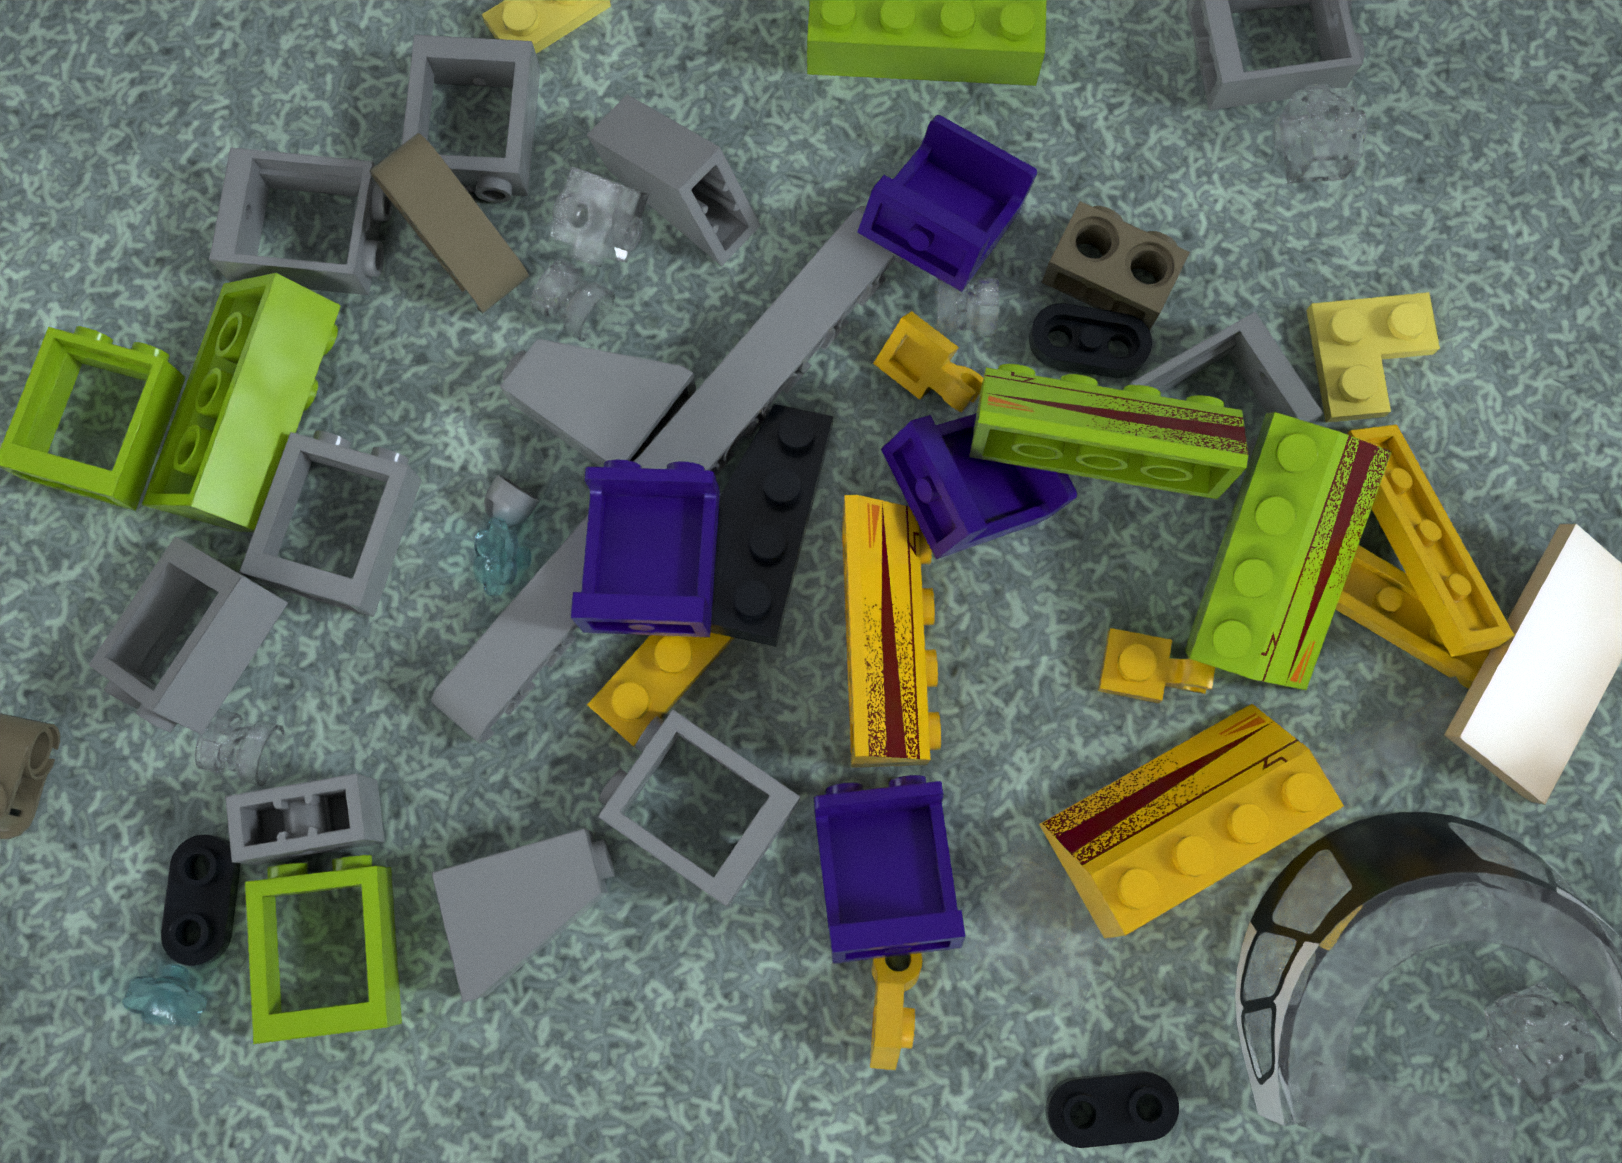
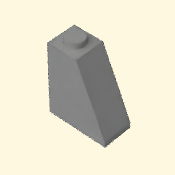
[587,94,761,267]
[500,339,696,467]
[432,828,615,1003]

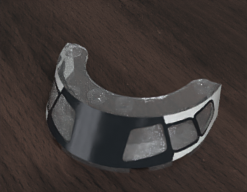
[1234,812,1622,1126]

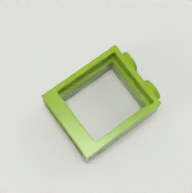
[0,326,186,511]
[245,855,402,1044]

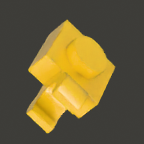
[873,311,983,413]
[1098,628,1216,703]
[869,953,922,1070]

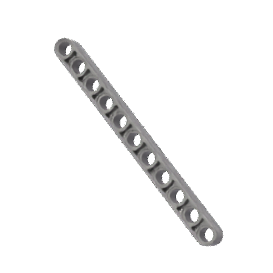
[431,206,903,744]

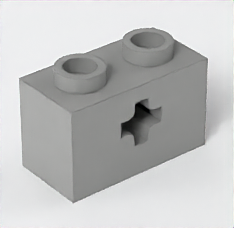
[225,773,385,865]

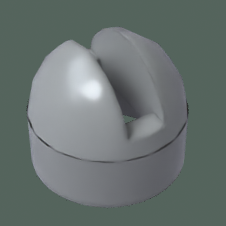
[484,474,539,527]

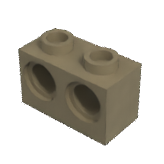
[1041,201,1190,331]

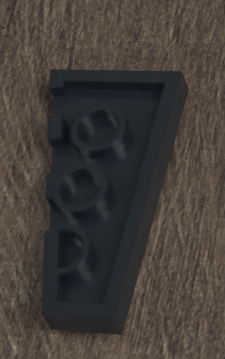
[710,404,833,647]

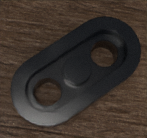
[1029,303,1152,378]
[161,835,240,966]
[1045,1070,1179,1148]

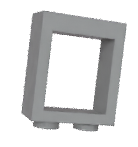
[1187,0,1364,110]
[401,35,541,203]
[209,147,393,295]
[1130,312,1323,500]
[239,430,422,617]
[89,536,288,735]
[597,709,801,907]

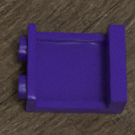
[857,115,1038,292]
[881,413,1077,560]
[571,459,720,637]
[813,775,966,964]

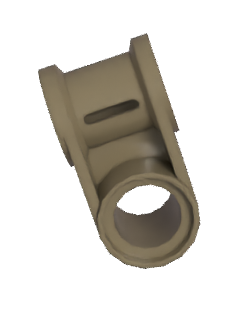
[0,713,60,839]

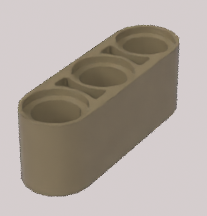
[369,133,529,314]

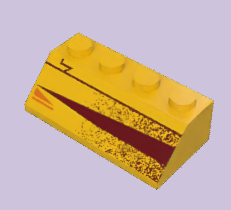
[842,495,941,768]
[1039,704,1344,938]

